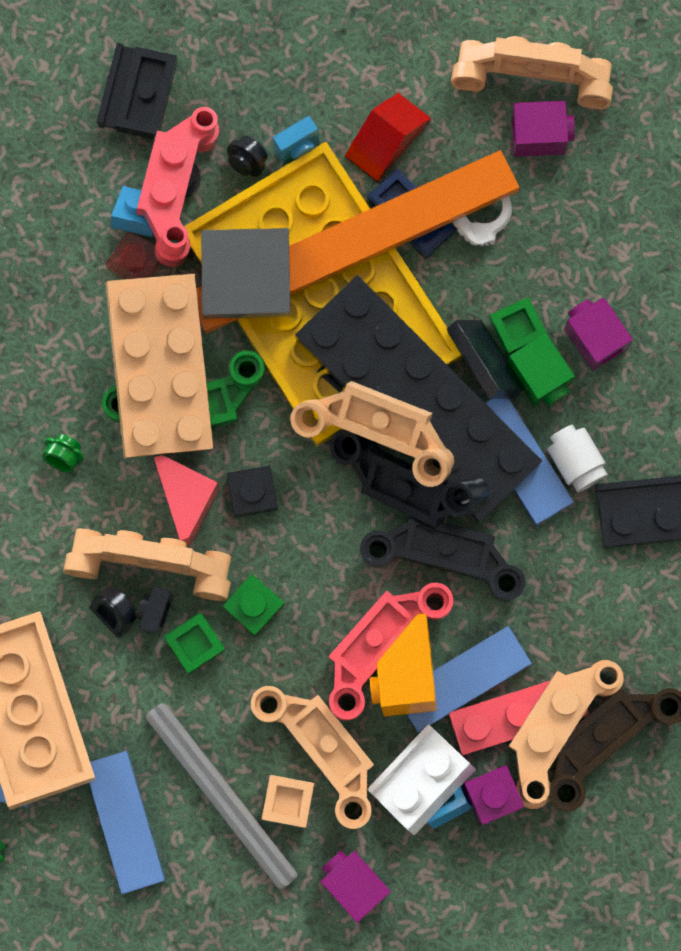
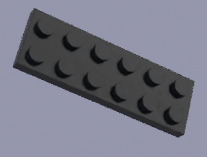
[295,275,542,524]

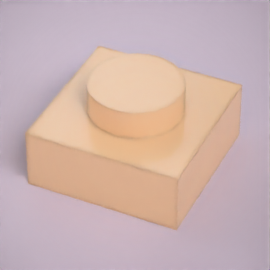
[262,775,314,828]

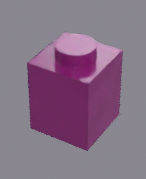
[511,101,575,157]
[564,297,633,372]
[463,765,524,826]
[320,850,391,923]

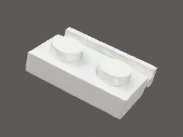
[367,724,476,835]

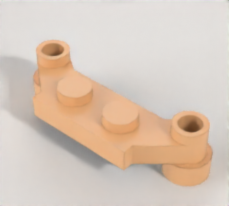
[451,36,613,110]
[290,381,454,487]
[63,528,231,602]
[508,660,624,809]
[251,686,374,829]

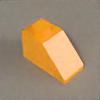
[370,614,437,717]

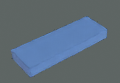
[486,398,574,527]
[406,626,532,733]
[89,751,166,894]

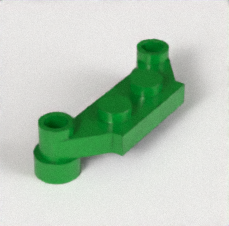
[102,350,265,429]

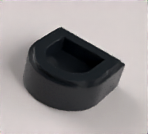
[90,587,136,638]

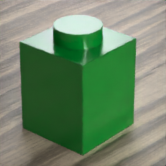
[508,333,575,407]

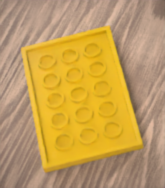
[184,142,463,447]

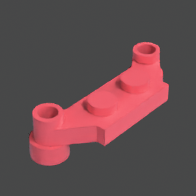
[136,107,219,267]
[328,583,453,721]

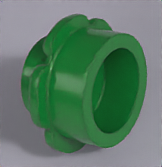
[42,434,84,473]

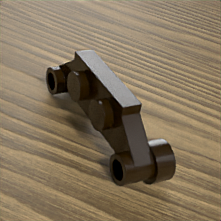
[548,687,681,812]

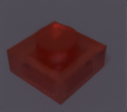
[105,232,160,279]

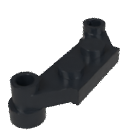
[330,429,489,527]
[360,516,525,602]

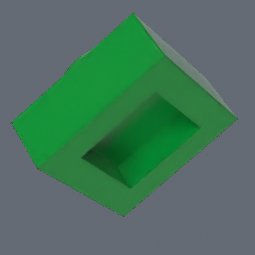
[489,297,548,357]
[222,574,285,637]
[164,612,226,675]

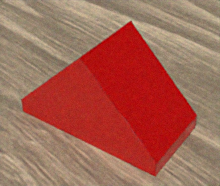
[345,93,431,183]

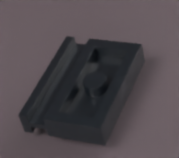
[97,43,178,139]
[595,475,681,549]

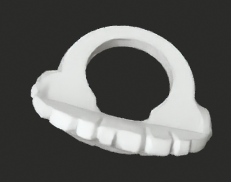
[453,196,512,246]

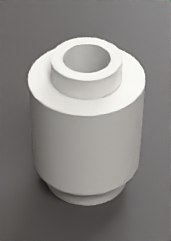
[547,425,608,493]

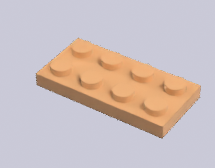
[105,274,213,458]
[0,611,96,810]

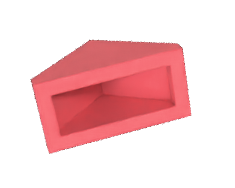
[154,455,220,545]

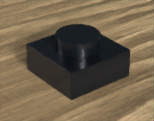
[227,465,278,518]
[136,586,174,638]

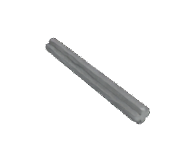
[146,703,297,889]

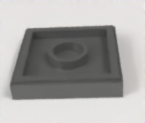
[201,228,291,319]

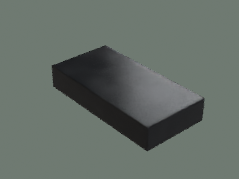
[447,320,524,399]

